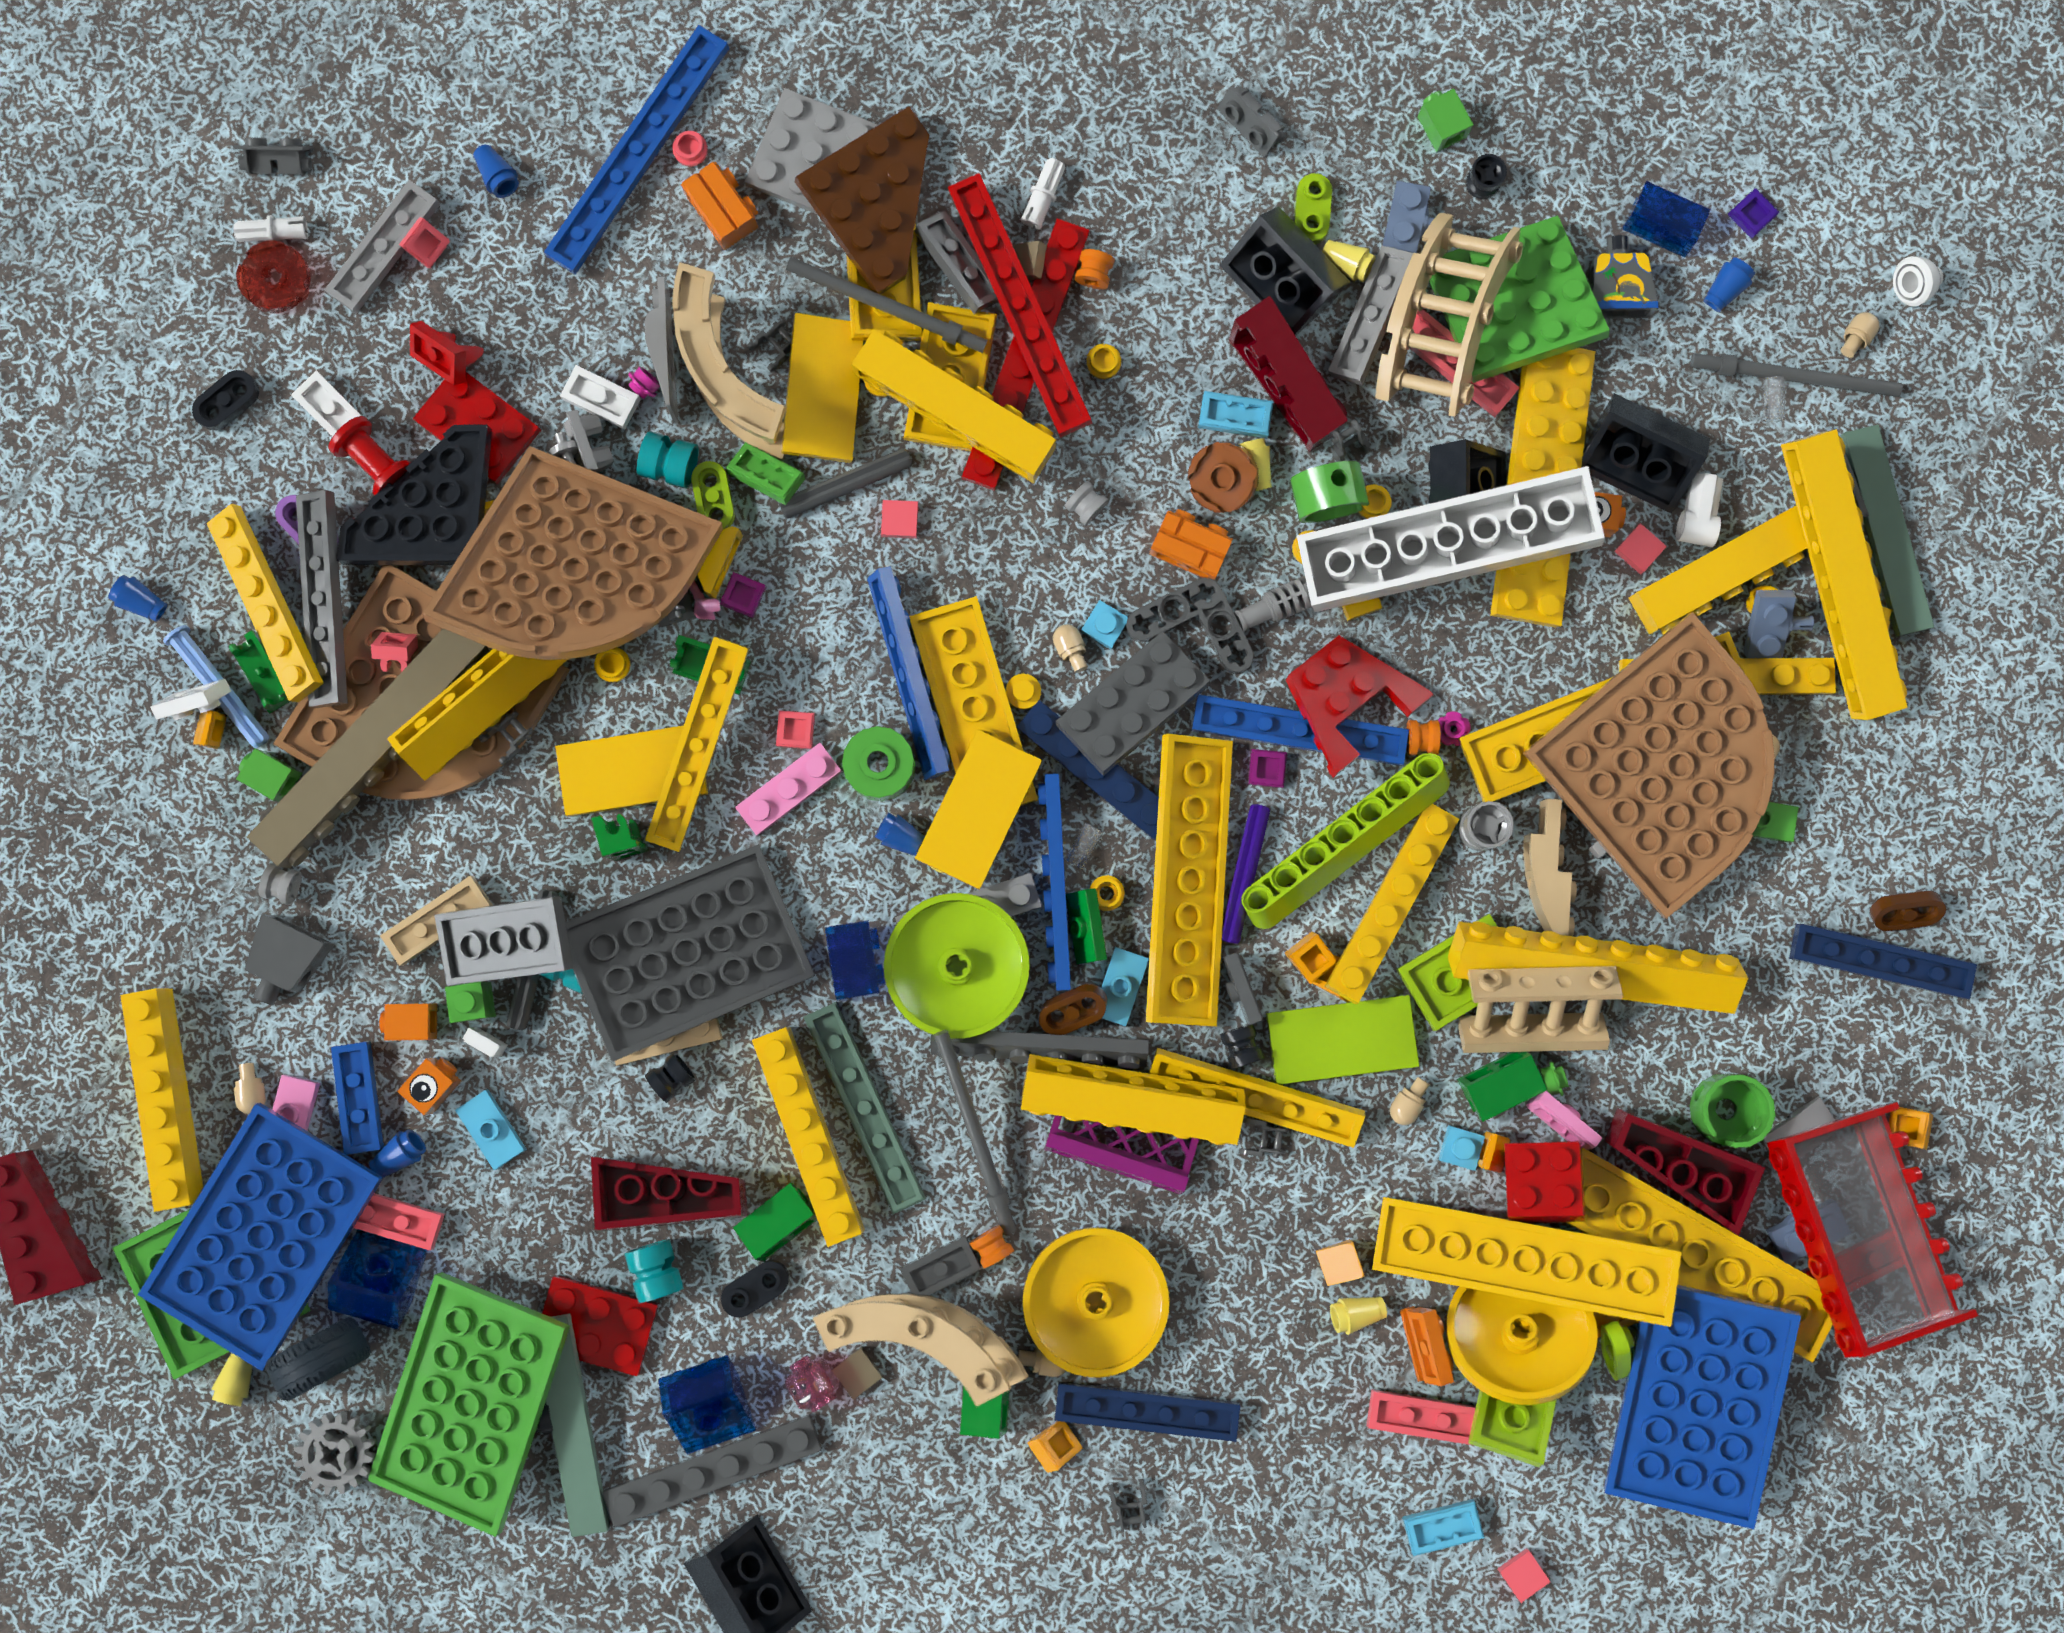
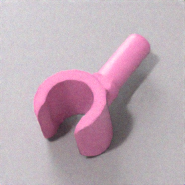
[689,580,720,620]

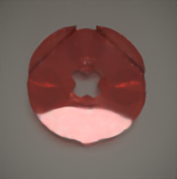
[236,240,311,313]

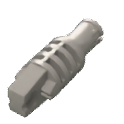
[1234,576,1312,632]

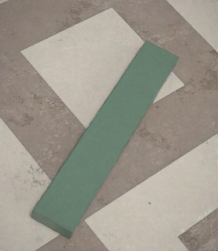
[1840,425,1934,637]
[804,1002,926,1214]
[546,1313,610,1537]

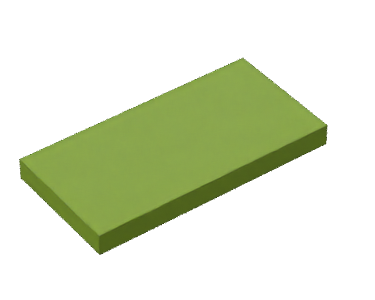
[1266,995,1419,1085]

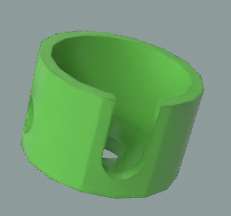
[1290,461,1369,523]
[842,726,916,801]
[1690,1073,1775,1148]

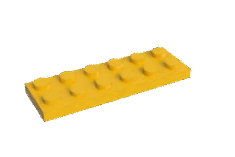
[909,596,1038,805]

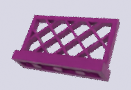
[1043,1115,1199,1195]

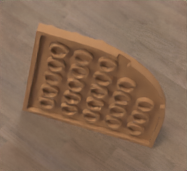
[423,446,723,660]
[273,565,570,801]
[1523,612,1775,919]

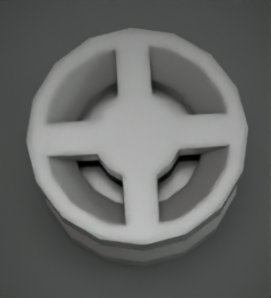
[1064,481,1109,526]
[258,863,302,905]

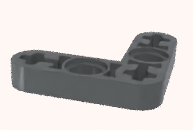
[1126,578,1254,674]

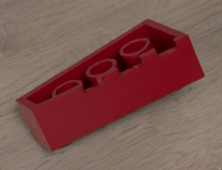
[1229,296,1348,453]
[1604,1108,1765,1236]
[0,1150,103,1306]
[591,1156,748,1231]

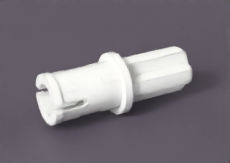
[1020,158,1065,230]
[234,215,308,244]

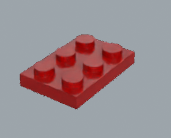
[413,372,541,485]
[542,1275,659,1376]

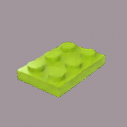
[1396,914,1498,1031]
[1468,1390,1557,1467]

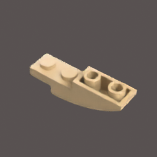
[1523,799,1577,936]

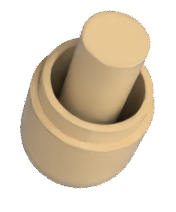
[1841,312,1880,358]
[1053,624,1088,673]
[234,1063,266,1114]
[1390,1077,1430,1125]
[1018,1347,1065,1377]

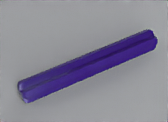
[1222,804,1270,944]

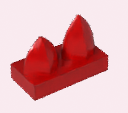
[410,321,484,385]

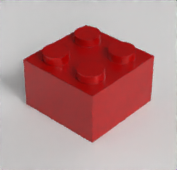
[1504,1141,1586,1223]

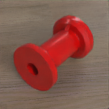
[328,416,411,496]

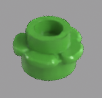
[1540,1062,1569,1097]

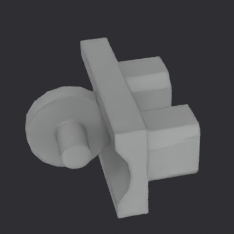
[549,410,613,473]

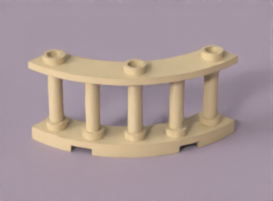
[1375,213,1523,417]
[672,262,786,461]
[813,1293,1029,1406]

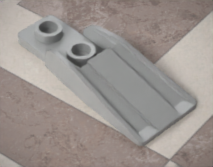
[645,276,678,424]

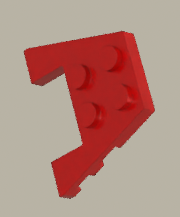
[1285,635,1434,778]

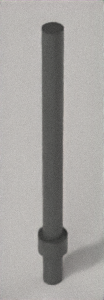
[786,257,988,353]
[1690,353,1903,397]
[934,1030,1017,1235]

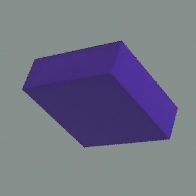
[1727,188,1780,239]

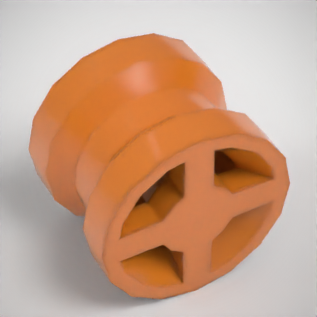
[1075,249,1115,290]
[1406,720,1441,755]
[969,1225,1015,1269]

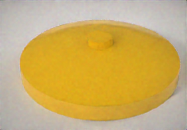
[1023,1227,1169,1378]
[1446,1286,1598,1405]

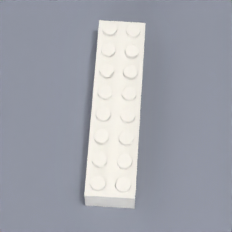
[1297,466,1605,612]

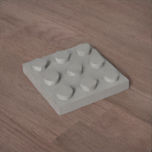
[744,88,878,214]

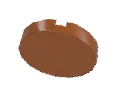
[1188,441,1259,513]

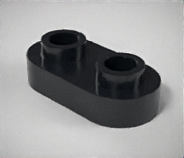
[192,370,259,431]
[721,1260,789,1318]

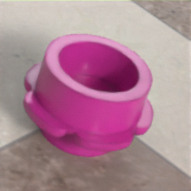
[628,366,660,399]
[1438,711,1471,746]

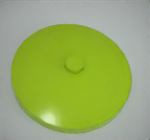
[884,893,1029,1039]

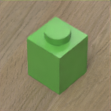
[1417,88,1474,153]
[236,748,302,802]
[445,981,496,1023]

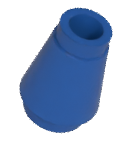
[473,144,519,198]
[1703,257,1755,312]
[108,575,168,622]
[874,812,925,856]
[369,1129,426,1178]

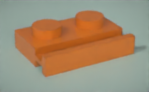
[1400,1306,1454,1386]

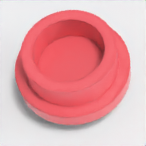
[672,131,708,167]

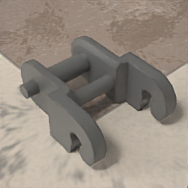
[747,320,792,372]
[1330,419,1370,462]
[478,711,534,765]
[1238,1118,1289,1158]
[1108,1479,1150,1532]

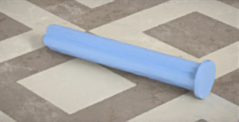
[163,625,269,748]

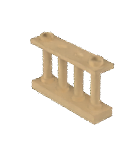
[1458,966,1623,1053]

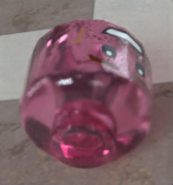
[785,1355,839,1413]

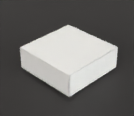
[462,1027,508,1057]

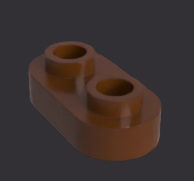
[1869,891,1946,931]
[1039,984,1108,1035]

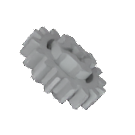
[294,1411,377,1495]

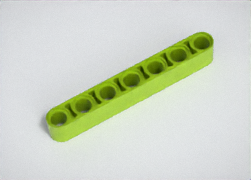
[1242,753,1450,929]

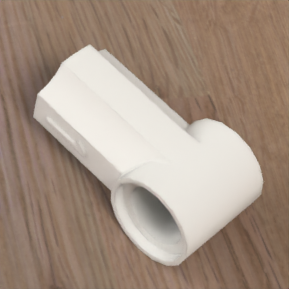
[1675,473,1723,547]

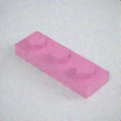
[735,743,842,836]

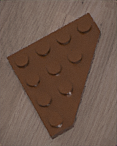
[794,106,930,295]

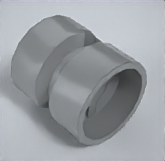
[1457,801,1514,851]

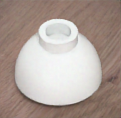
[1893,256,1943,306]

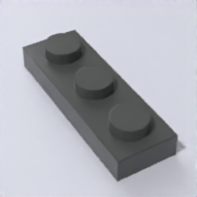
[914,210,998,315]

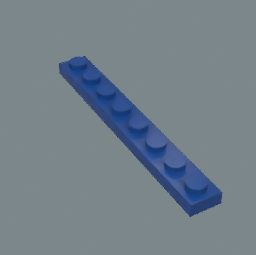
[544,25,729,275]

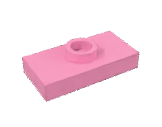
[272,1075,320,1131]
[1526,1091,1603,1150]

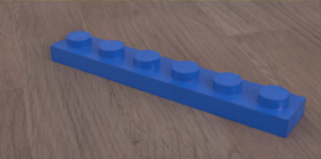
[867,566,950,780]
[1191,695,1409,766]
[1038,774,1071,991]

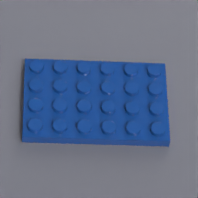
[138,1103,383,1371]
[1604,1285,1801,1530]

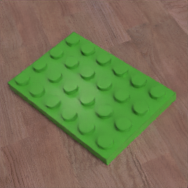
[367,1272,571,1537]

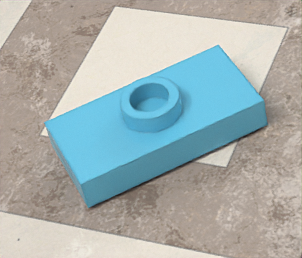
[1198,391,1274,438]
[1101,947,1149,1027]
[455,1089,527,1170]
[1402,1499,1484,1556]

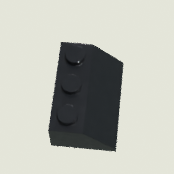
[1219,206,1350,336]
[1581,393,1710,514]
[1428,439,1506,504]
[683,1514,813,1633]

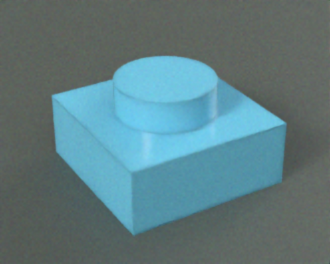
[1081,600,1128,650]
[1438,1125,1485,1171]

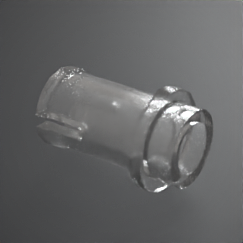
[1760,377,1789,423]
[1064,822,1103,870]

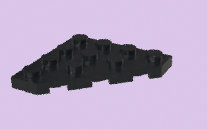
[337,424,492,565]

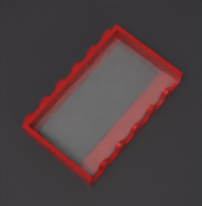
[1767,1102,1978,1357]

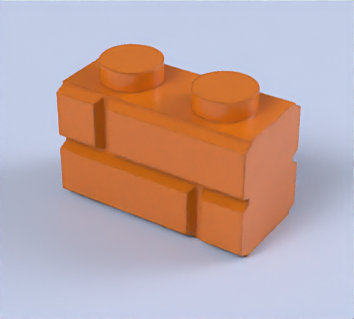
[681,161,759,250]
[1149,509,1233,580]

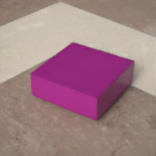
[720,572,767,619]
[1248,749,1287,789]

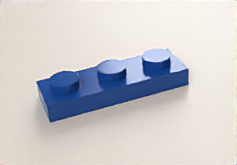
[331,1041,384,1155]

